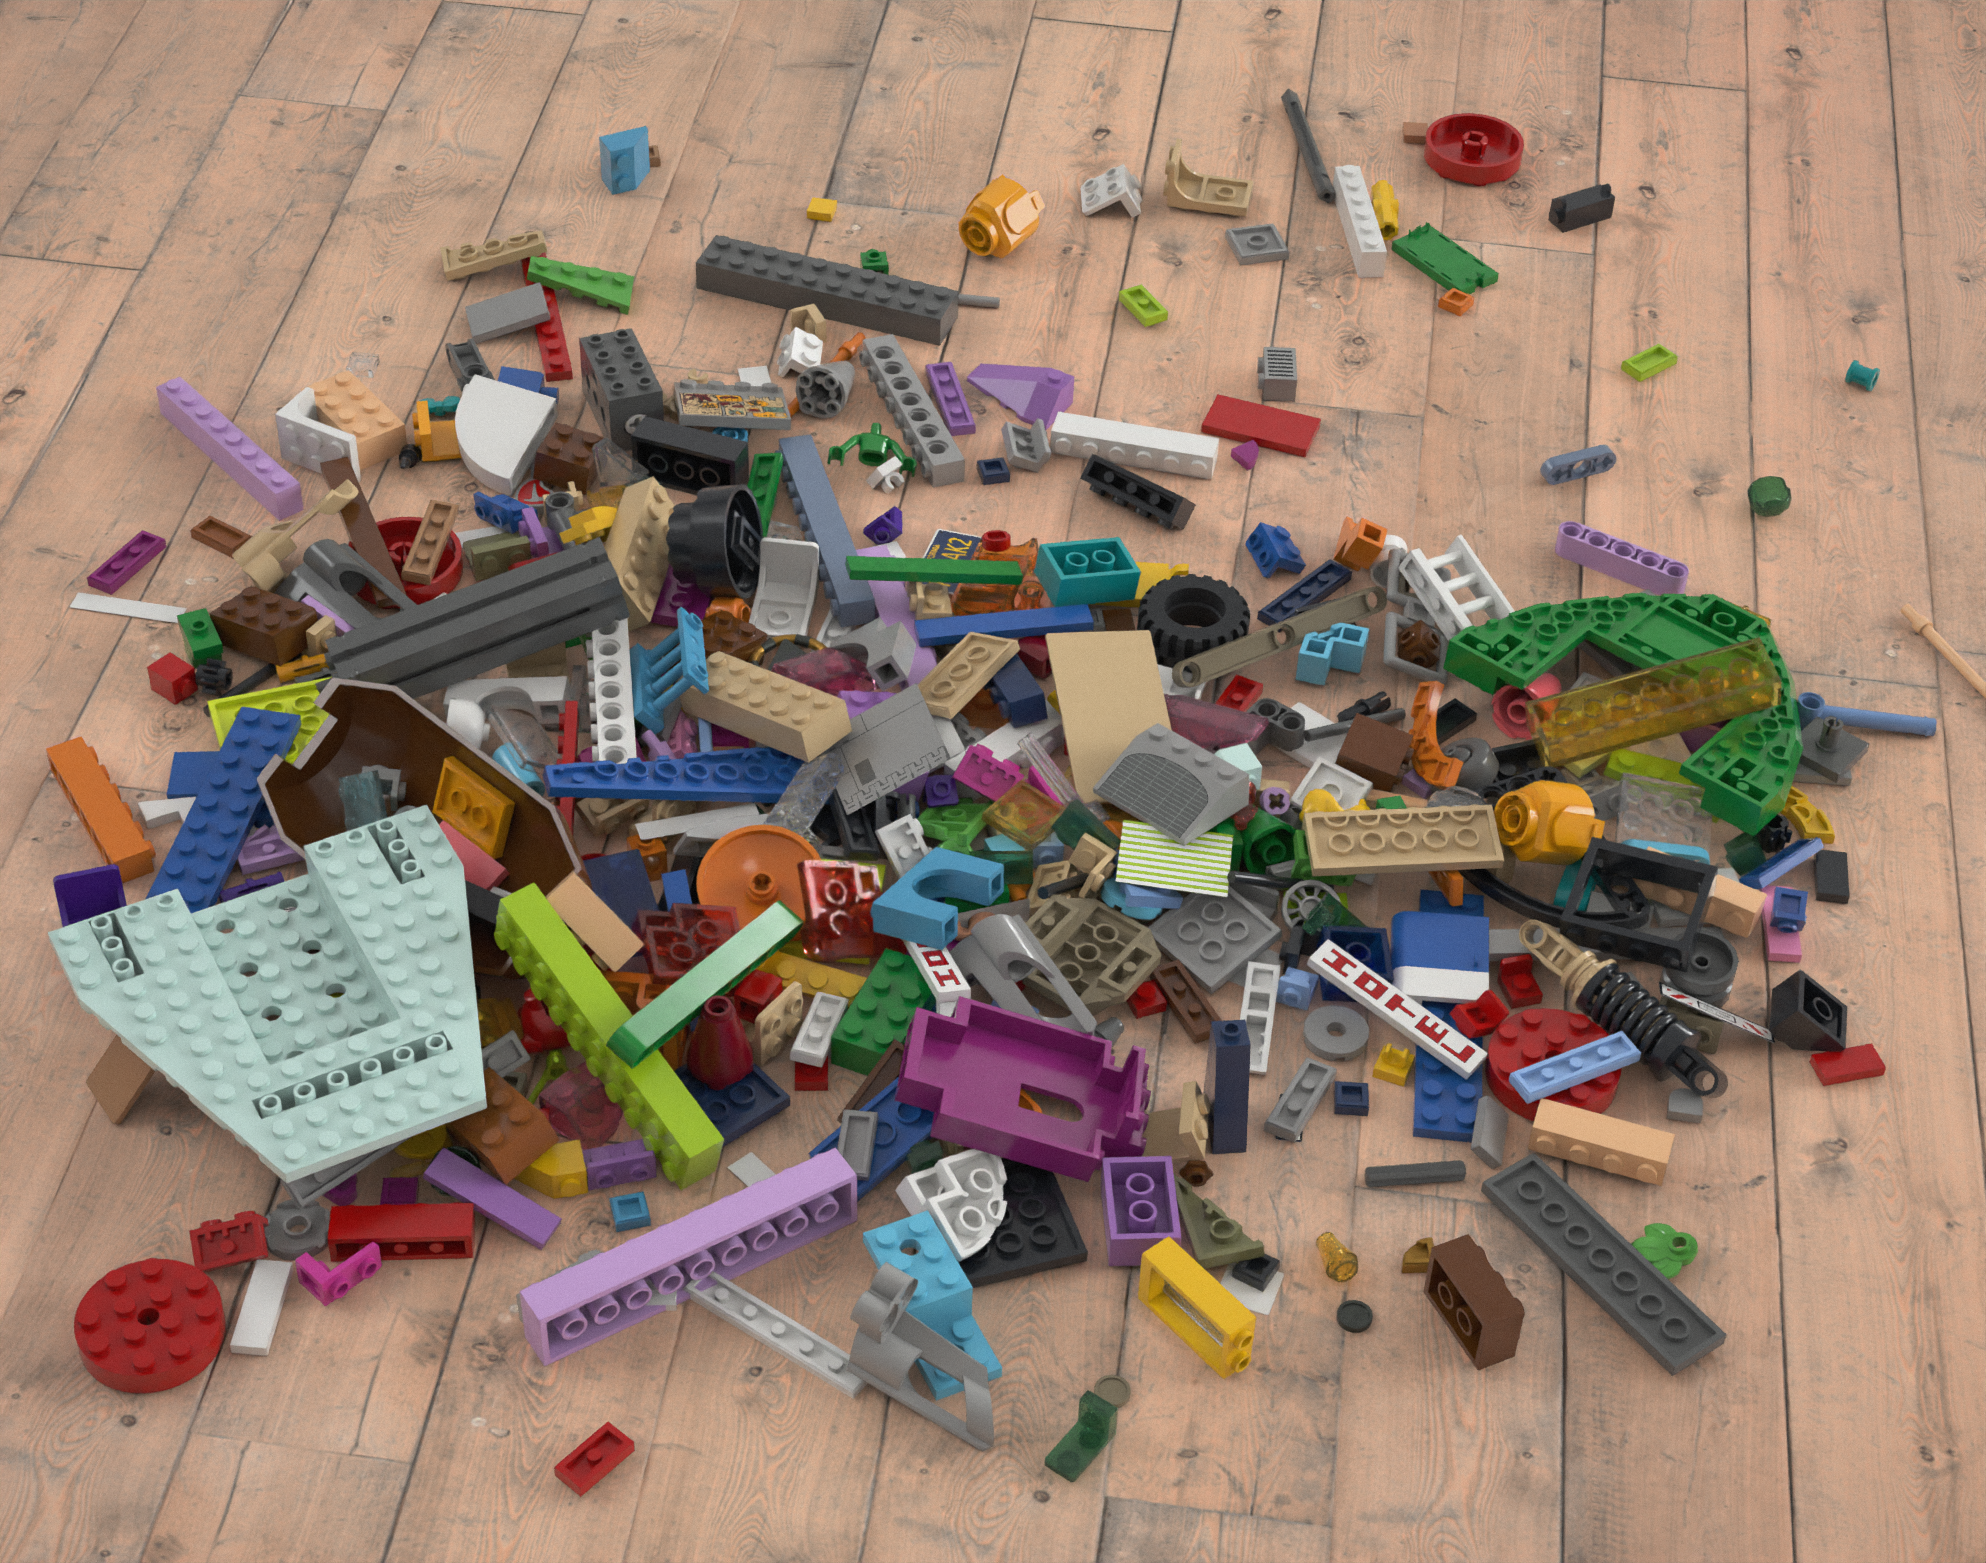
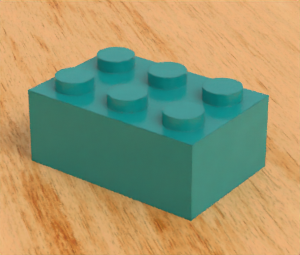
[1034,537,1141,607]

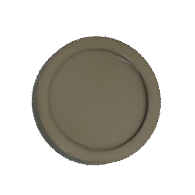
[1094,1375,1131,1409]

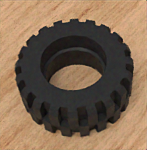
[1137,574,1250,673]

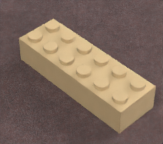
[604,476,675,632]
[675,651,852,763]

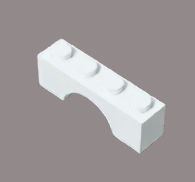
[443,676,573,724]

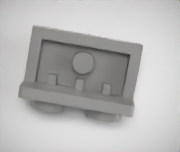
[1001,418,1051,473]

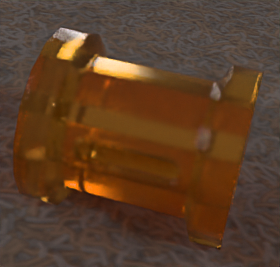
[1017,580,1044,611]

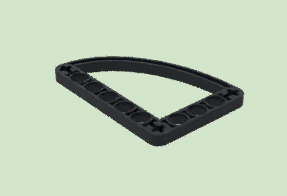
[1425,766,1650,930]

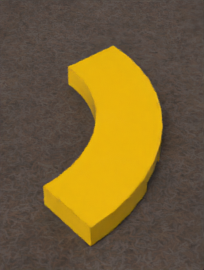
[1780,786,1835,844]

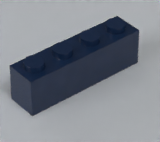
[983,637,1048,728]

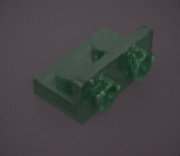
[1050,799,1121,850]

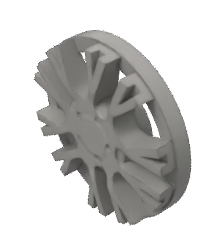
[1281,880,1342,936]

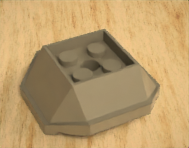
[1022,894,1161,1016]

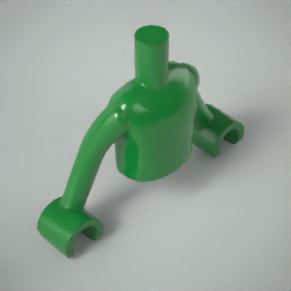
[827,423,917,477]

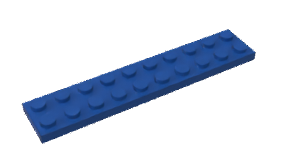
[146,707,302,913]
[1413,889,1484,1143]

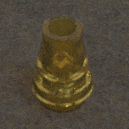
[1316,1232,1358,1282]

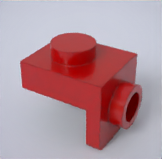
[1449,990,1509,1038]

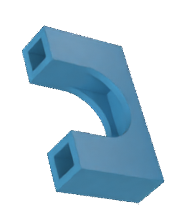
[871,847,1004,950]

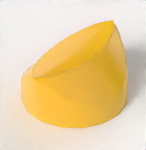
[394,1124,455,1160]

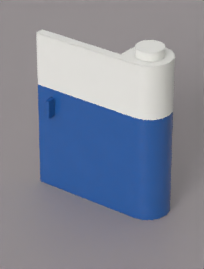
[1389,911,1489,1005]

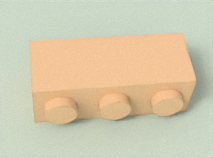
[545,871,644,972]

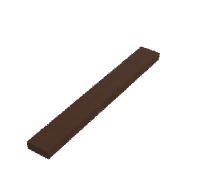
[320,457,406,608]

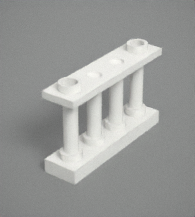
[1398,535,1515,641]

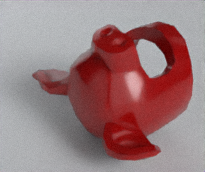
[518,988,571,1056]

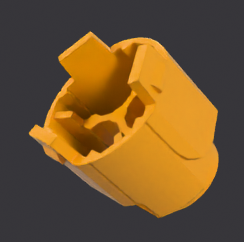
[958,174,1045,259]
[1494,780,1605,866]

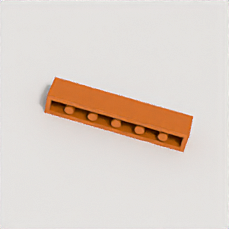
[46,736,156,883]

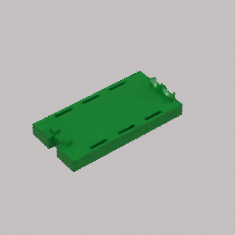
[1391,222,1499,294]

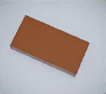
[190,516,253,559]

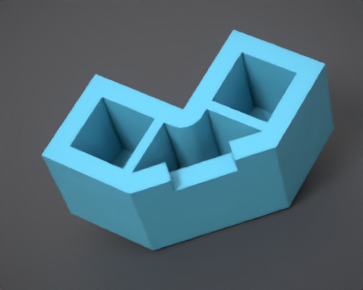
[1295,622,1369,686]

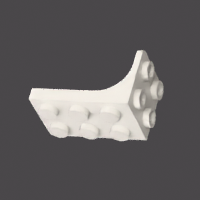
[275,387,361,482]
[748,538,819,647]

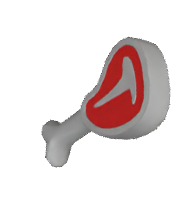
[515,458,553,515]

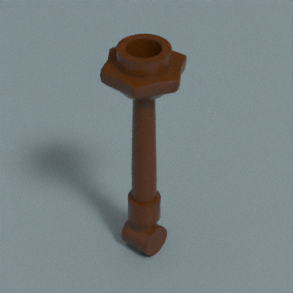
[1179,1160,1214,1187]

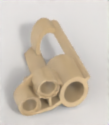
[232,479,358,594]

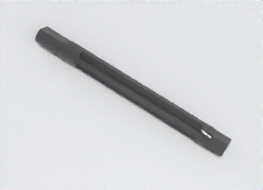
[1281,89,1336,203]

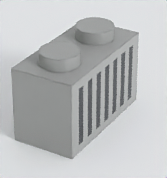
[1257,347,1297,402]

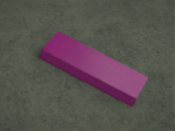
[87,530,167,595]

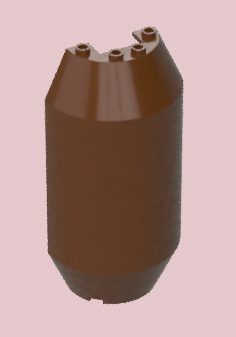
[257,677,592,979]

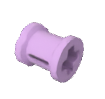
[1259,787,1290,815]

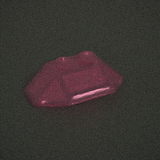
[771,647,880,697]

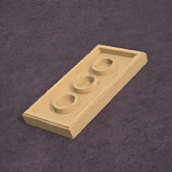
[918,632,1020,719]

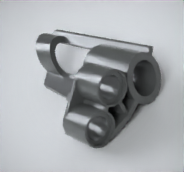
[274,539,417,629]

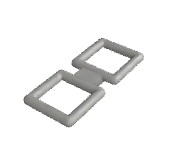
[1383,549,1451,685]

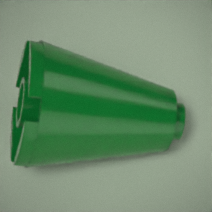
[1235,803,1296,874]

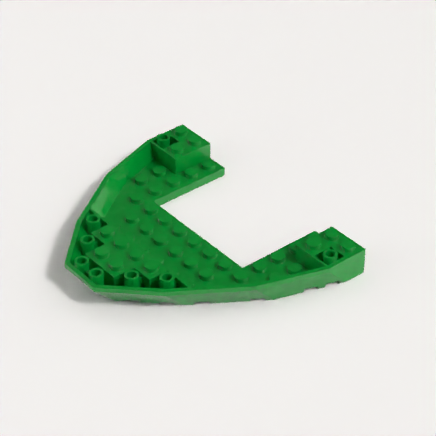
[1443,593,1803,836]

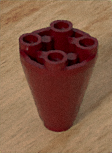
[686,996,754,1090]

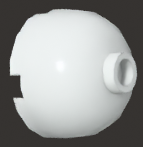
[446,697,490,748]

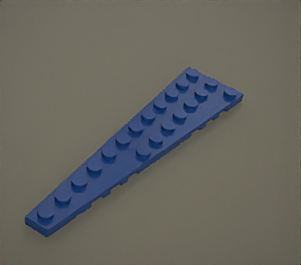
[542,747,897,805]

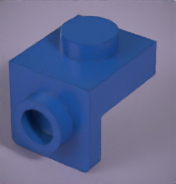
[1770,886,1808,933]

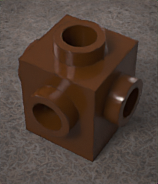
[1397,620,1441,668]

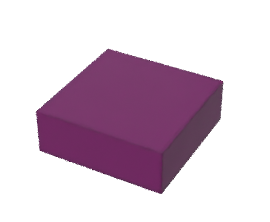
[380,1177,419,1205]

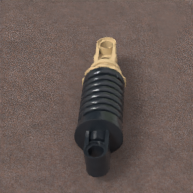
[1519,920,1728,1098]

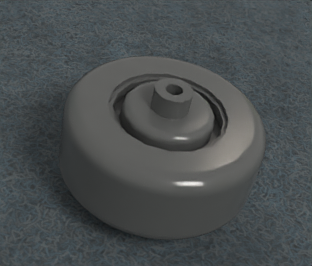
[1425,738,1499,801]

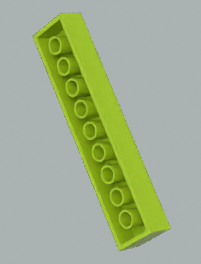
[494,883,724,1190]

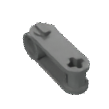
[445,338,495,392]

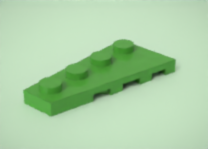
[527,256,634,315]

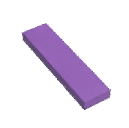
[925,362,976,436]
[423,1147,562,1250]

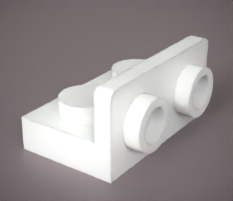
[875,814,933,880]

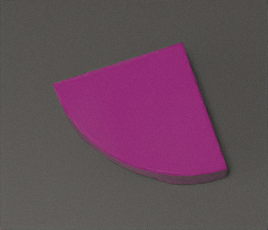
[1231,440,1259,471]

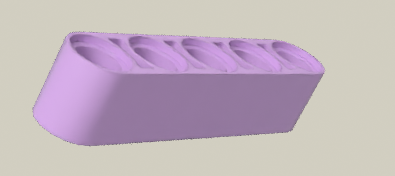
[1555,521,1689,596]

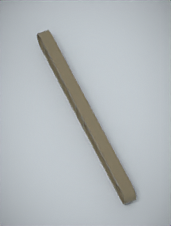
[1172,586,1387,688]

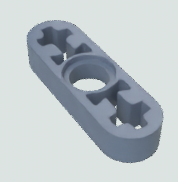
[1540,445,1617,485]

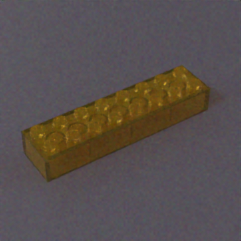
[1525,637,1781,768]

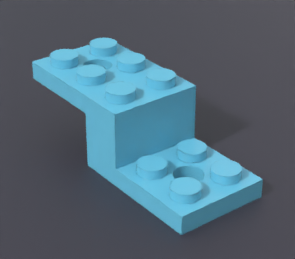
[863,1210,1002,1401]

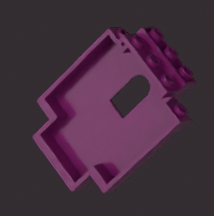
[895,996,1151,1182]

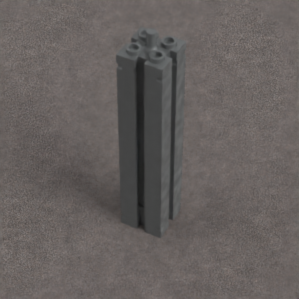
[316,537,630,699]

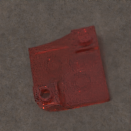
[797,860,899,962]
[631,903,746,997]

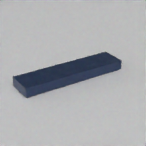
[1257,559,1352,633]

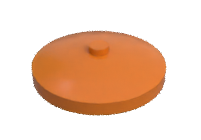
[697,825,827,939]

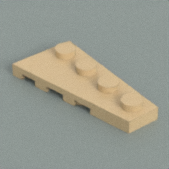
[440,230,547,281]

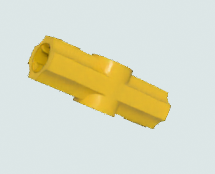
[1371,180,1399,240]

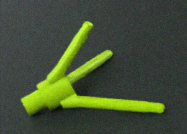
[527,1049,598,1110]

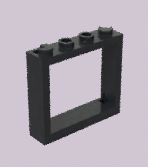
[1559,837,1718,972]

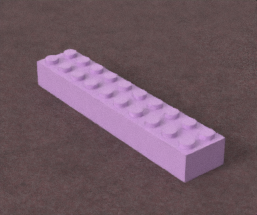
[520,1148,857,1366]

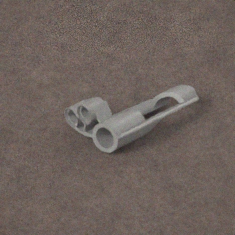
[949,914,1097,1036]
[847,1262,994,1452]

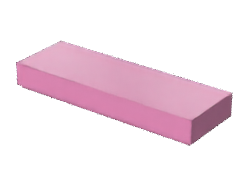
[1759,885,1802,963]

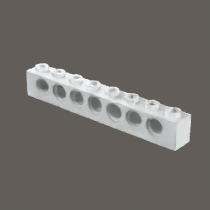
[586,618,637,799]

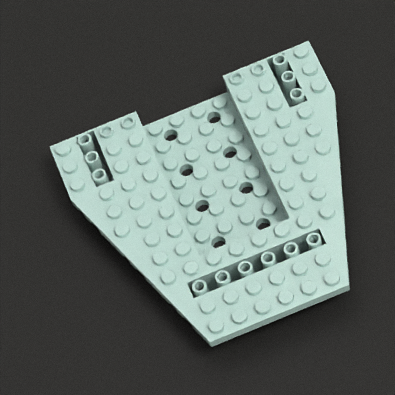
[48,805,487,1183]

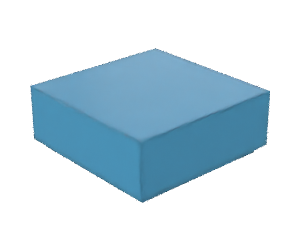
[609,1191,651,1232]

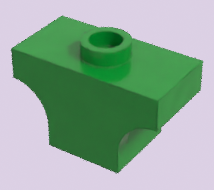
[177,608,224,669]

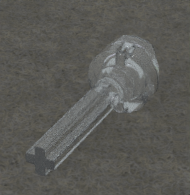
[1017,733,1111,843]

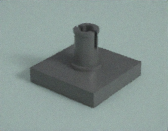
[1799,716,1869,783]

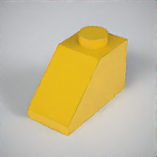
[514,1139,588,1199]

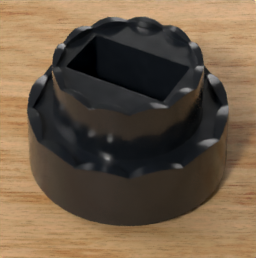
[666,484,763,598]

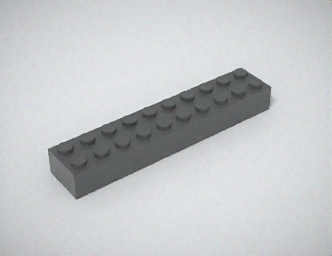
[696,235,959,346]

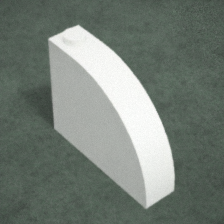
[455,374,558,497]

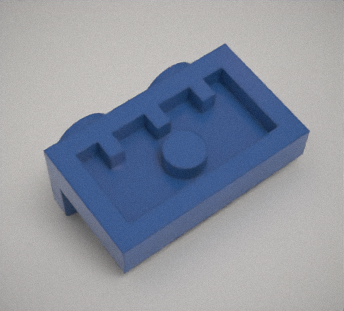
[473,492,539,534]

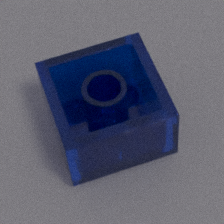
[1316,926,1394,1002]

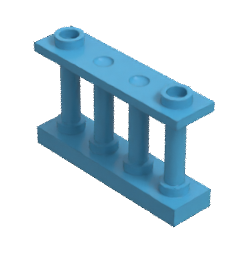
[629,607,709,735]

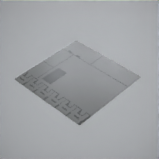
[822,683,950,815]

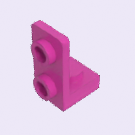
[295,1242,382,1306]

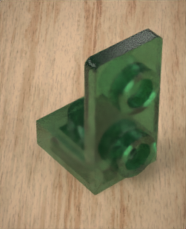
[1302,893,1375,957]
[1044,1390,1118,1482]

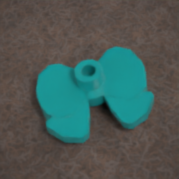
[419,396,460,416]

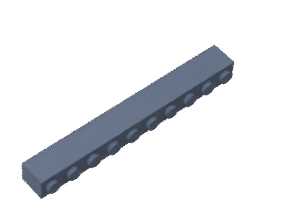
[775,434,875,627]

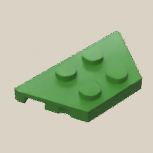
[917,797,1001,847]

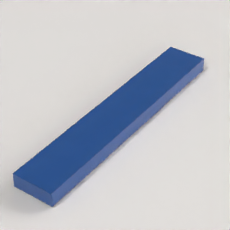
[914,604,1094,647]

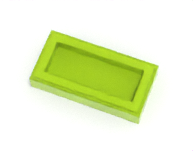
[1621,344,1678,382]

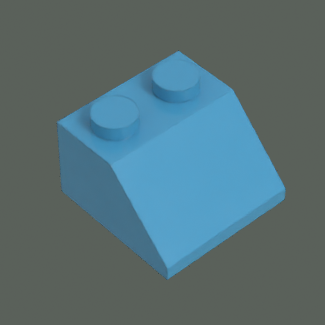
[599,126,650,195]

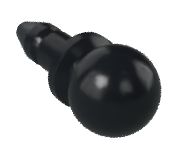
[399,443,422,469]

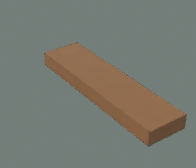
[401,500,459,585]

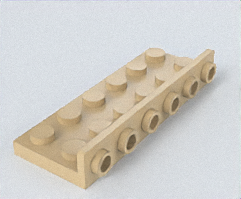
[1302,804,1504,876]

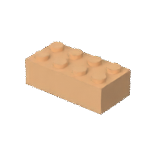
[301,370,407,470]

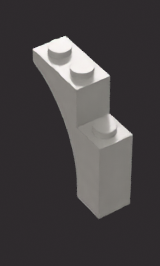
[829,617,916,691]

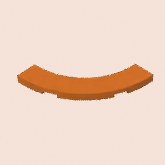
[1408,680,1464,790]

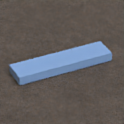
[1509,1031,1641,1104]

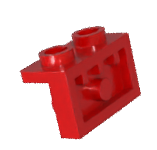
[189,1211,269,1273]

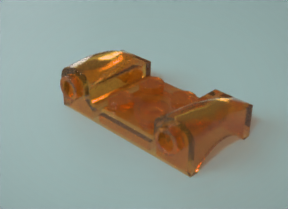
[950,537,1039,616]

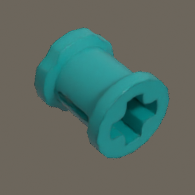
[1845,360,1880,391]

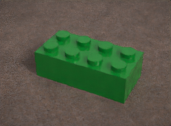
[831,948,936,1076]

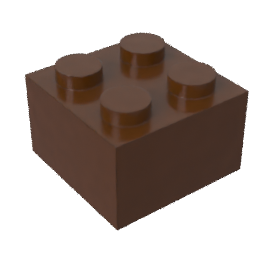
[533,422,608,495]

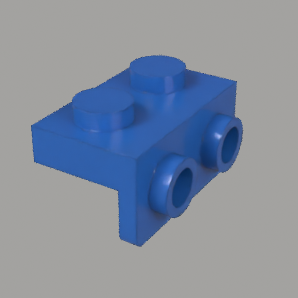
[1245,522,1306,578]

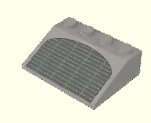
[1093,723,1249,846]

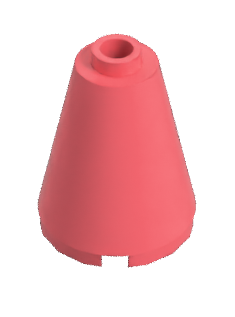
[1491,673,1562,740]

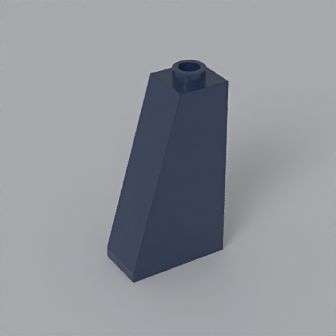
[1203,1019,1251,1154]

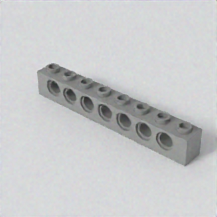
[859,334,965,488]

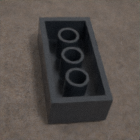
[631,416,749,495]

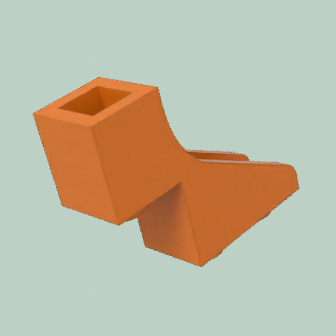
[1333,516,1388,571]

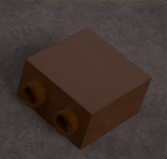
[1335,713,1415,792]

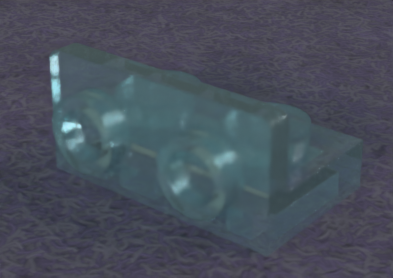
[339,770,388,831]

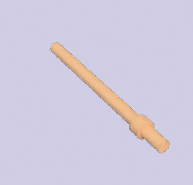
[1901,604,1986,699]

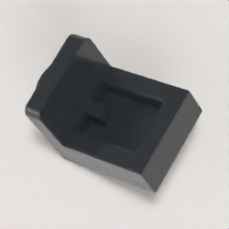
[1279,925,1324,975]

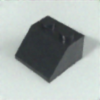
[1769,969,1847,1052]

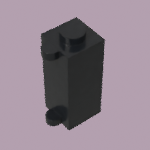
[1548,183,1615,233]

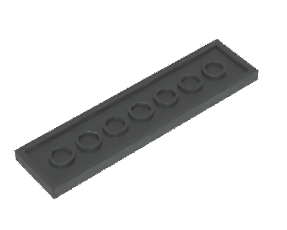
[1481,1153,1727,1376]

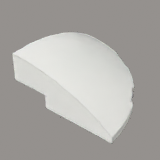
[895,1149,1007,1261]

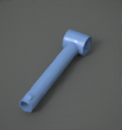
[1797,692,1937,737]

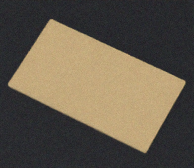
[1045,630,1171,805]

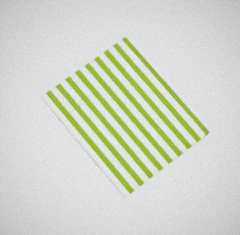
[1115,820,1233,897]

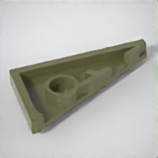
[1174,1173,1264,1269]

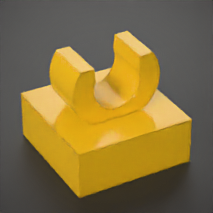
[1372,1043,1415,1087]

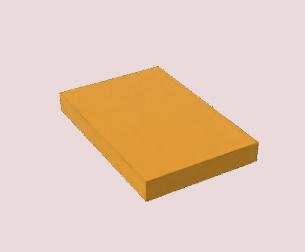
[432,756,515,859]

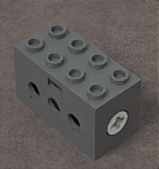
[579,328,664,454]

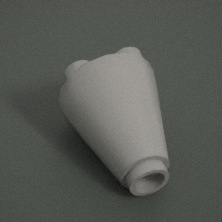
[795,361,855,419]

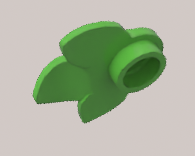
[1631,1223,1698,1279]

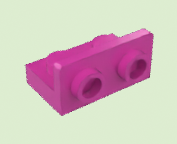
[951,743,1025,808]

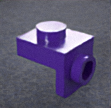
[863,506,902,545]
[921,775,959,808]

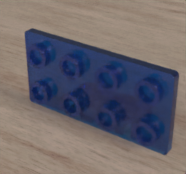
[583,849,670,958]

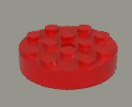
[1423,113,1524,186]
[348,516,463,609]
[1485,1008,1622,1121]
[74,1258,226,1394]

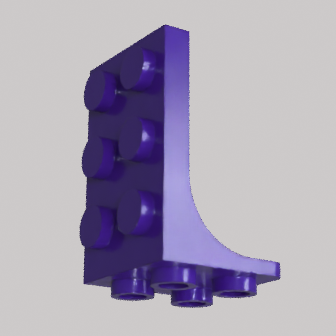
[53,864,127,927]

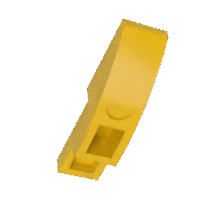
[559,506,618,545]

